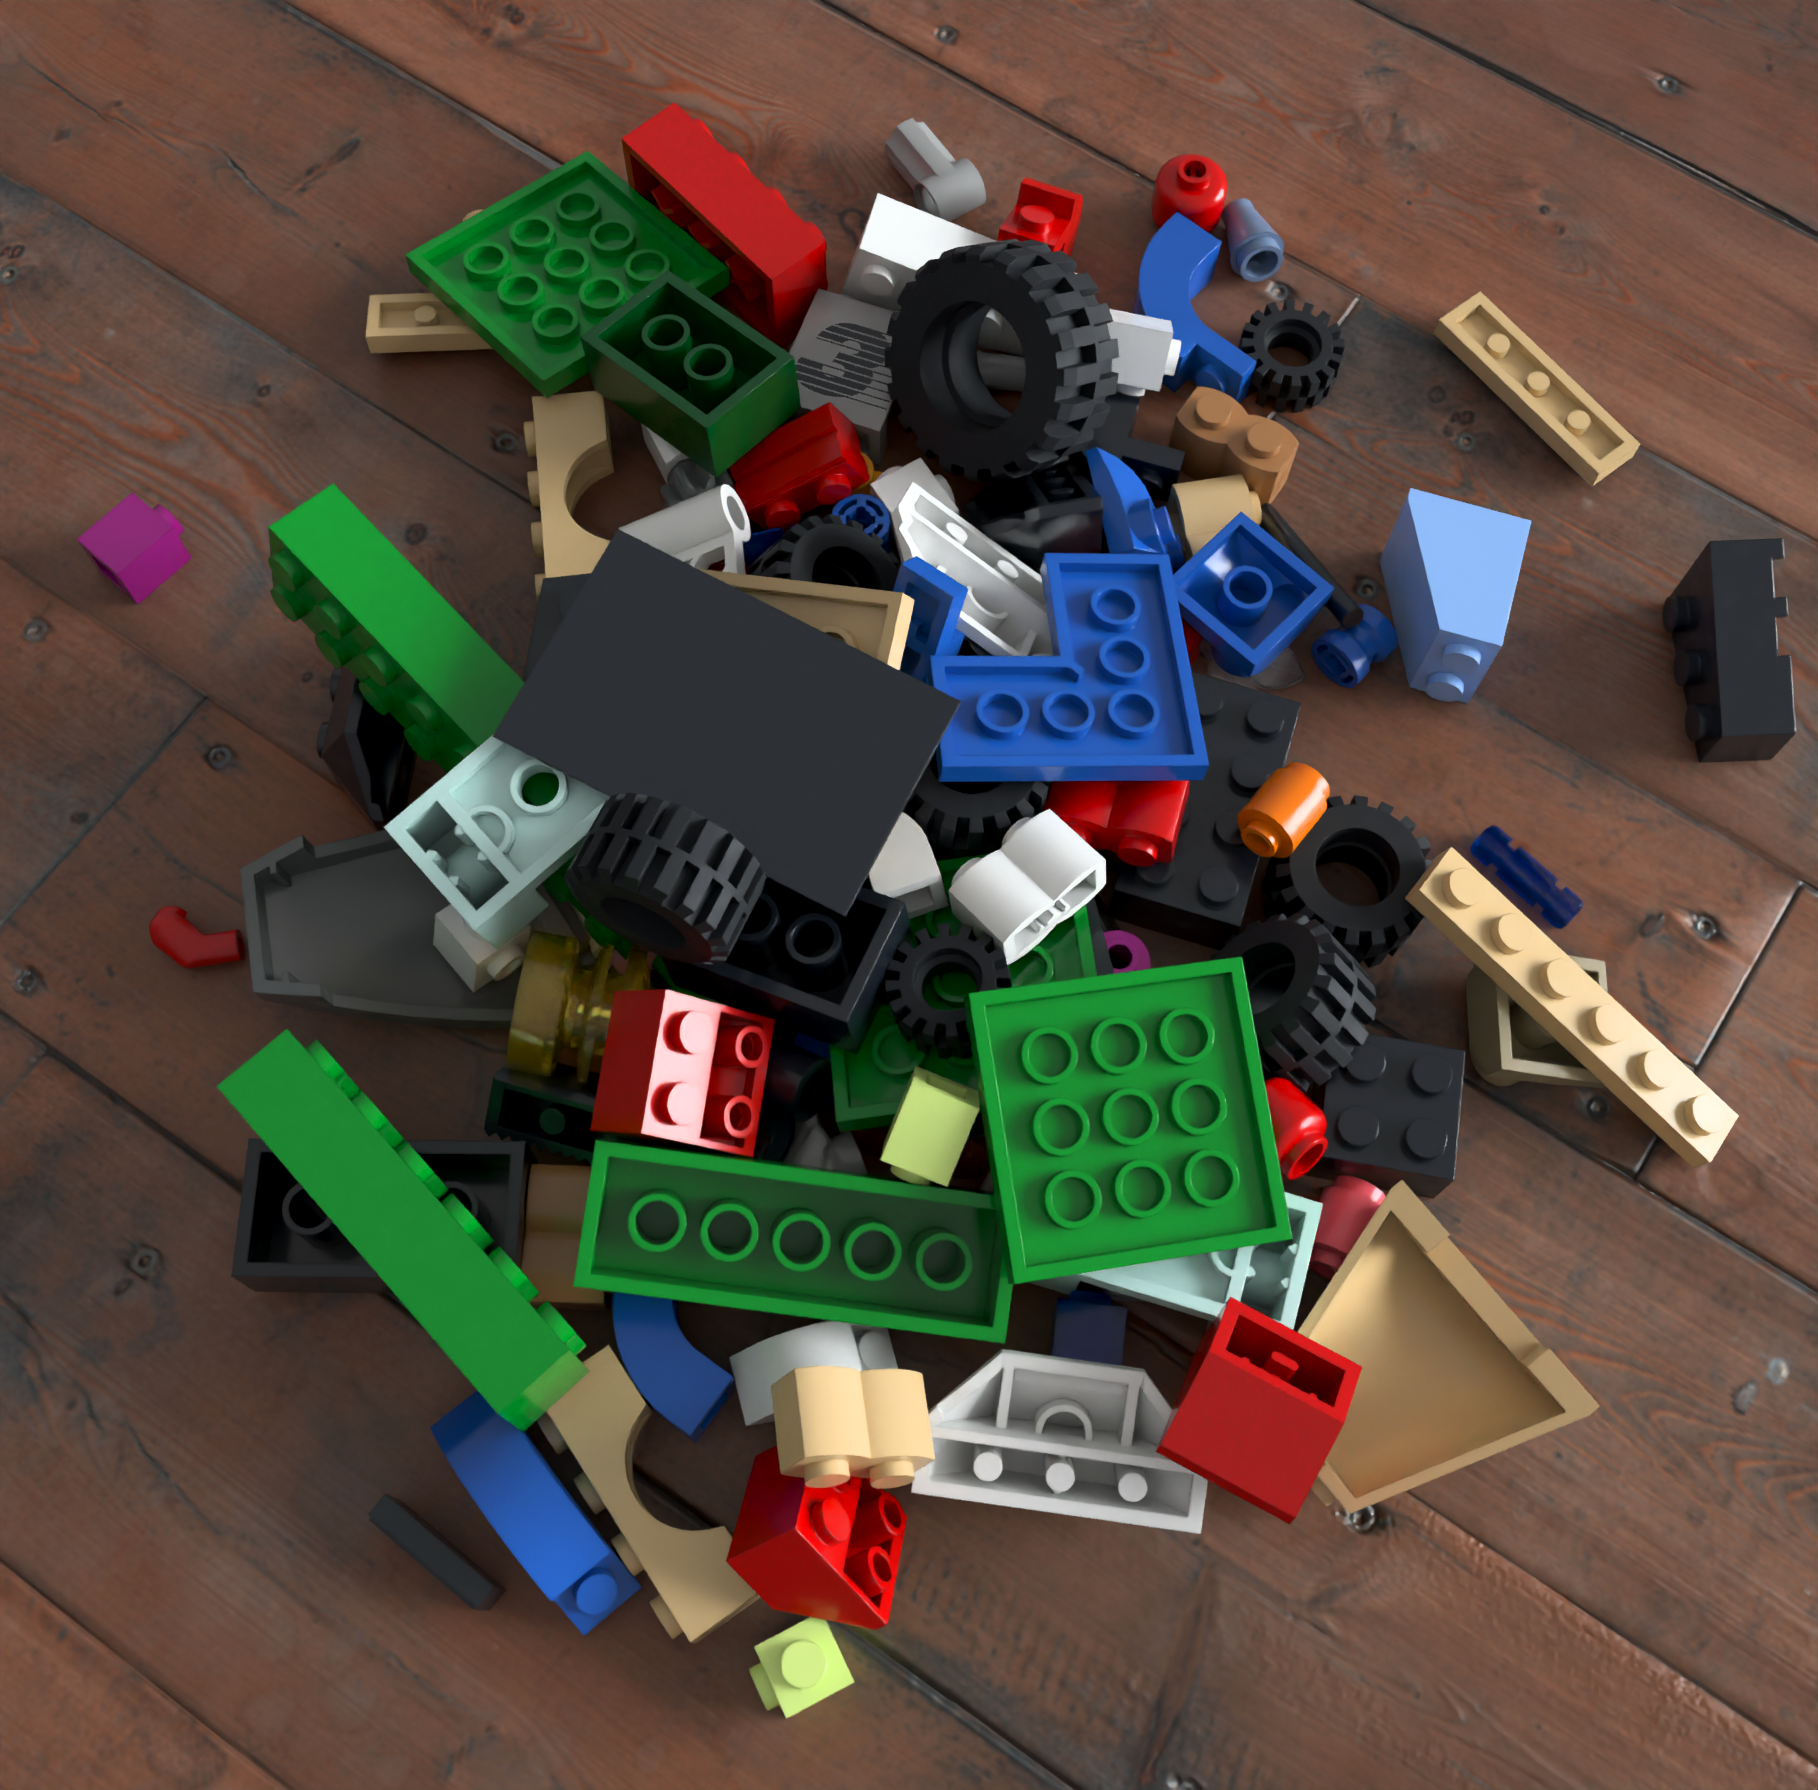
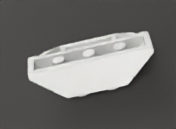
[891,482,1053,656]
[911,1349,1208,1534]

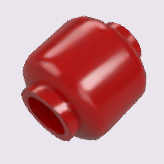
[1151,154,1228,234]
[1265,1077,1328,1180]

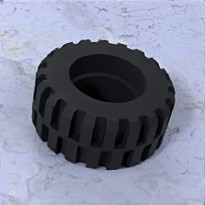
[884,239,1119,483]

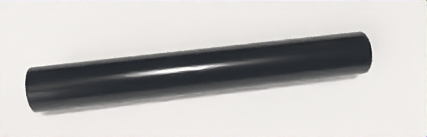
[1259,503,1364,629]

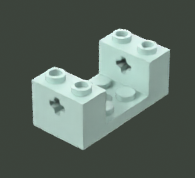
[384,734,610,950]
[1029,1192,1323,1333]

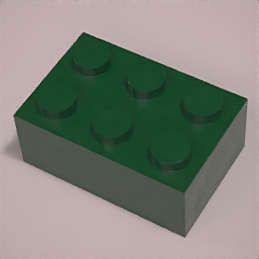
[580,270,801,478]

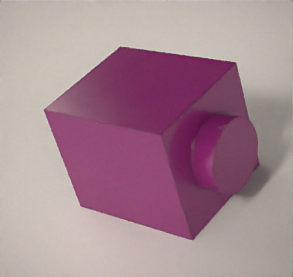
[77,492,191,605]

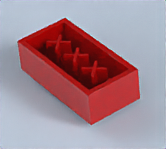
[621,102,828,349]

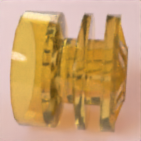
[506,930,651,1083]

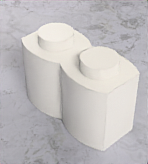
[948,809,1106,965]

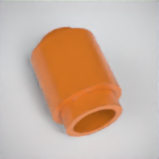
[1237,762,1330,858]

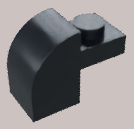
[1070,392,1185,502]

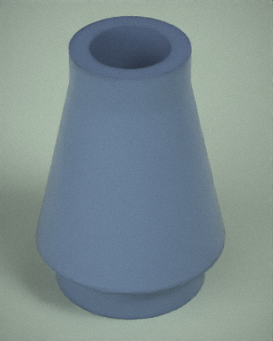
[1221,198,1284,282]

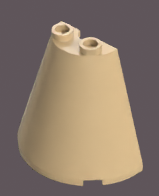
[1298,1180,1600,1514]

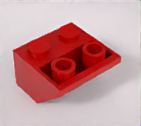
[590,989,775,1157]
[1156,1297,1362,1525]
[726,1445,907,1630]

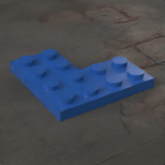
[927,553,1209,782]

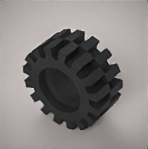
[1238,300,1345,413]
[885,923,1012,1059]

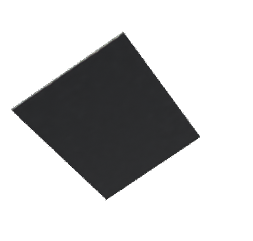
[493,529,961,917]

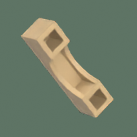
[524,390,614,602]
[537,1345,760,1644]

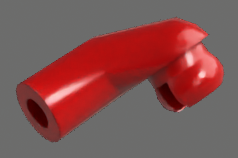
[149,906,245,969]

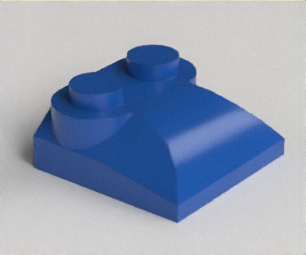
[1085,447,1187,575]
[1173,512,1334,677]

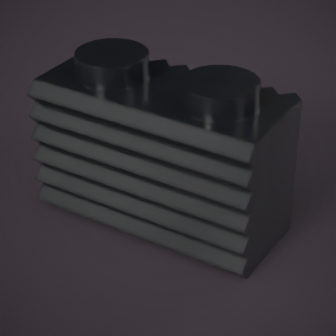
[484,1052,629,1166]

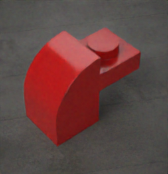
[997,177,1083,257]

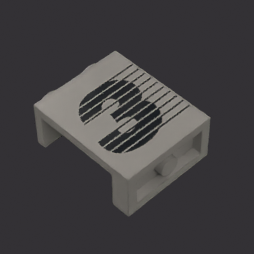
[776,288,900,465]

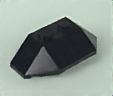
[962,459,1103,569]
[317,665,417,832]

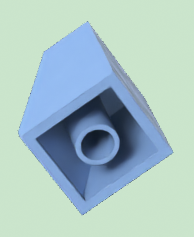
[1380,488,1531,704]

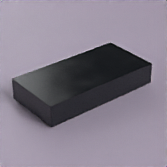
[368,1494,506,1611]

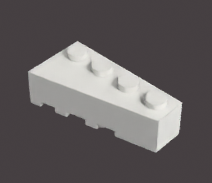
[841,193,1078,357]

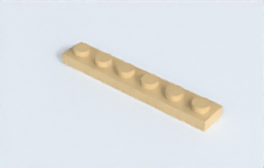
[1405,846,1739,1168]

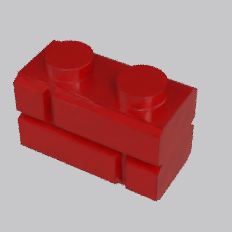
[730,402,870,532]

